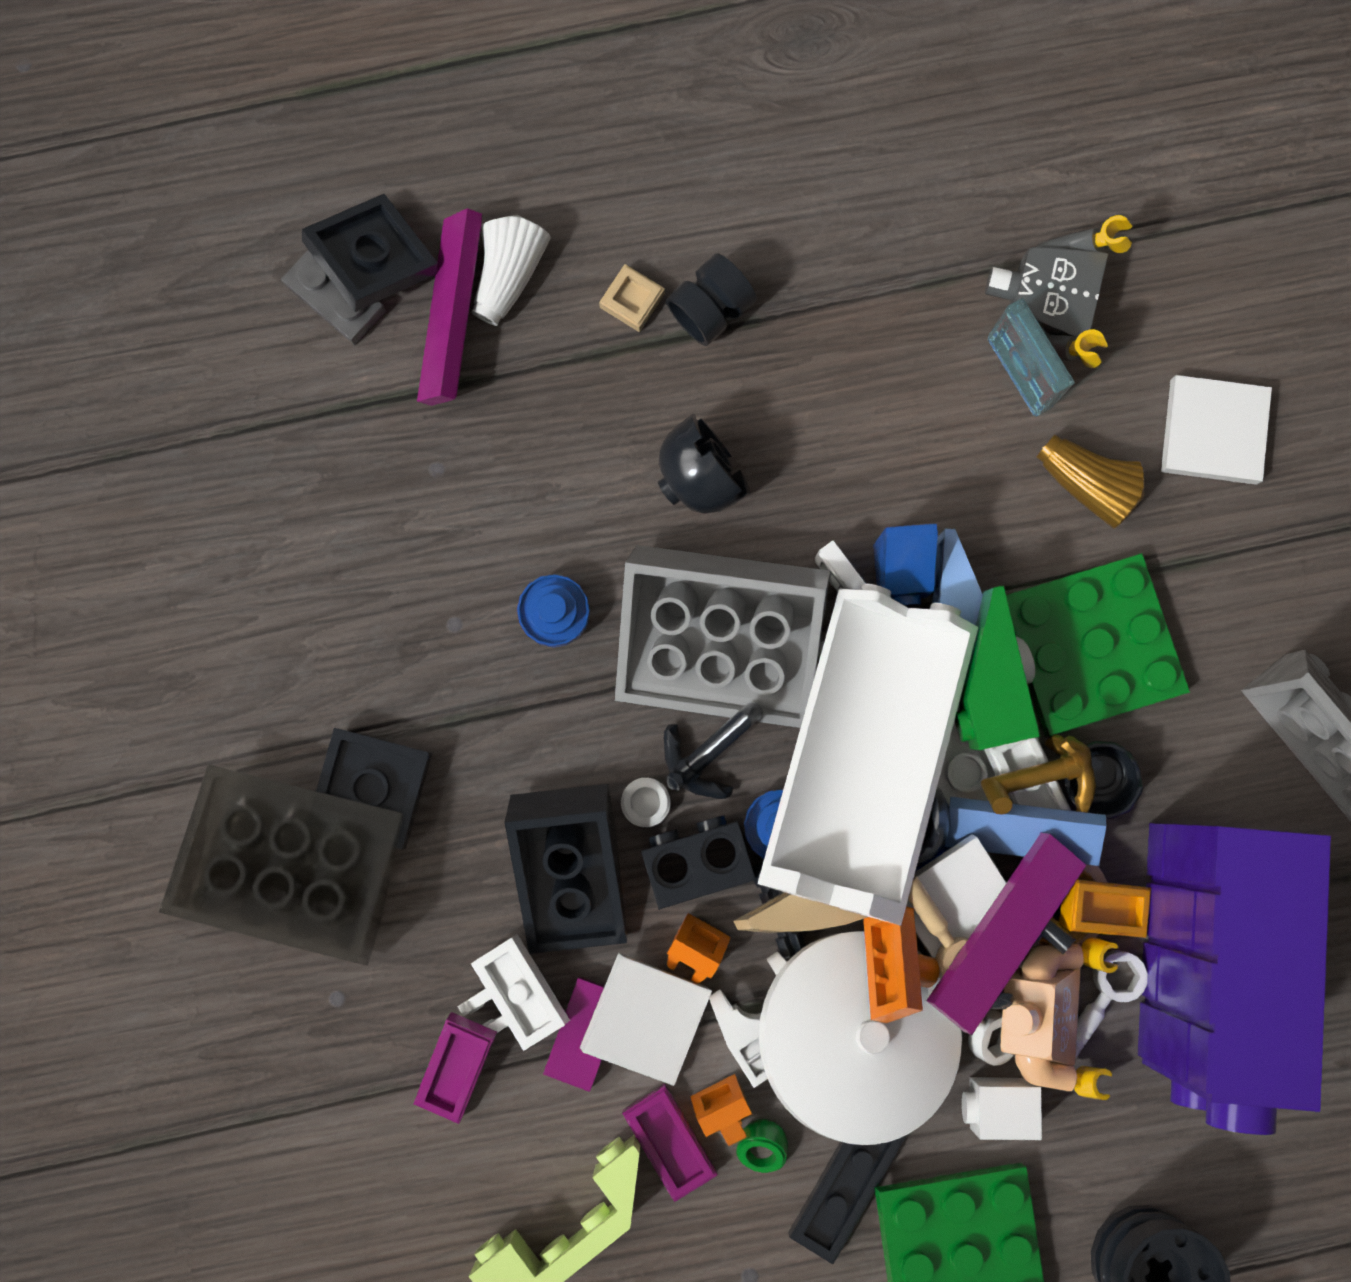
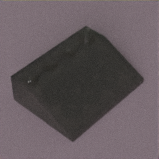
[159,764,403,966]

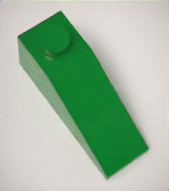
[955,585,1040,750]

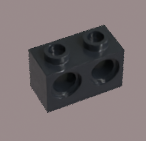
[641,815,755,910]

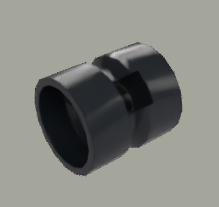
[665,253,757,346]

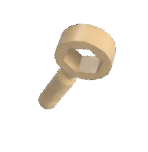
[908,874,968,979]

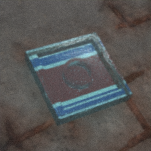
[987,298,1075,417]

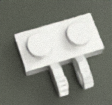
[457,934,570,1051]

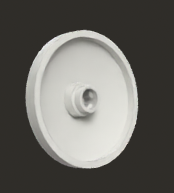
[759,931,962,1145]

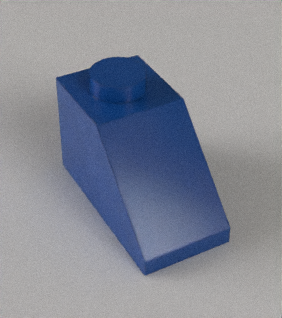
[873,524,938,608]

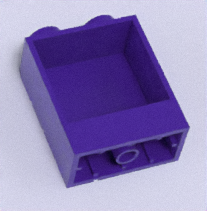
[1138,823,1331,1135]

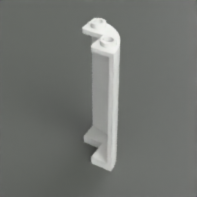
[758,584,978,926]

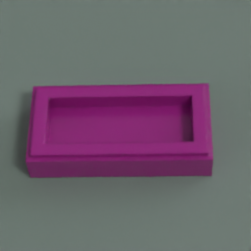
[543,976,605,1092]
[413,1012,497,1124]
[622,1084,718,1202]

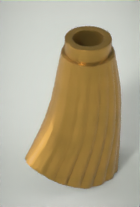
[1036,434,1144,529]

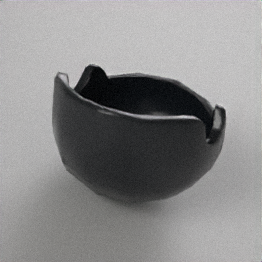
[1064,741,1143,819]

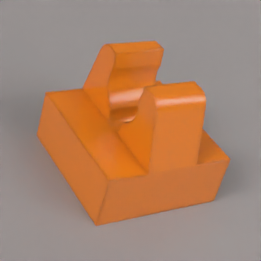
[667,913,731,984]
[690,1074,752,1146]

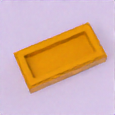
[1059,879,1151,938]

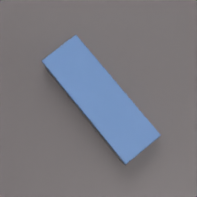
[945,797,1107,866]

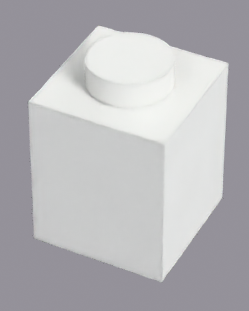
[962,1077,1042,1140]

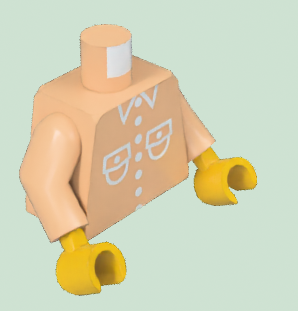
[1000,937,1118,1100]

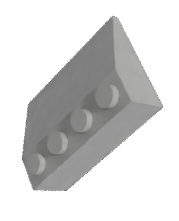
[615,545,830,728]
[1241,650,1351,821]

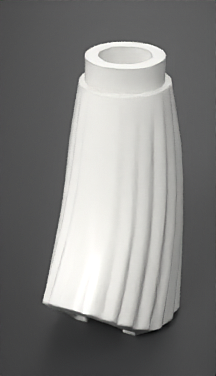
[472,215,551,326]

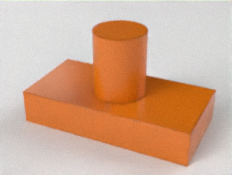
[863,906,940,1023]

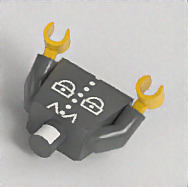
[985,215,1133,368]

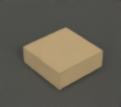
[599,264,665,332]

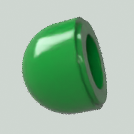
[736,1119,788,1173]

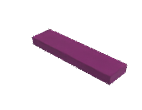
[417,208,482,406]
[926,833,1086,1035]

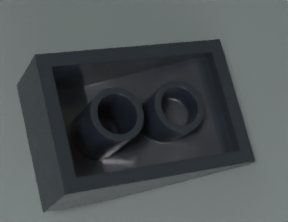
[504,783,627,954]

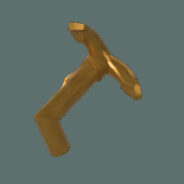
[981,735,1096,815]

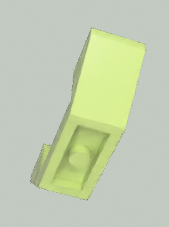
[469,1135,641,1282]

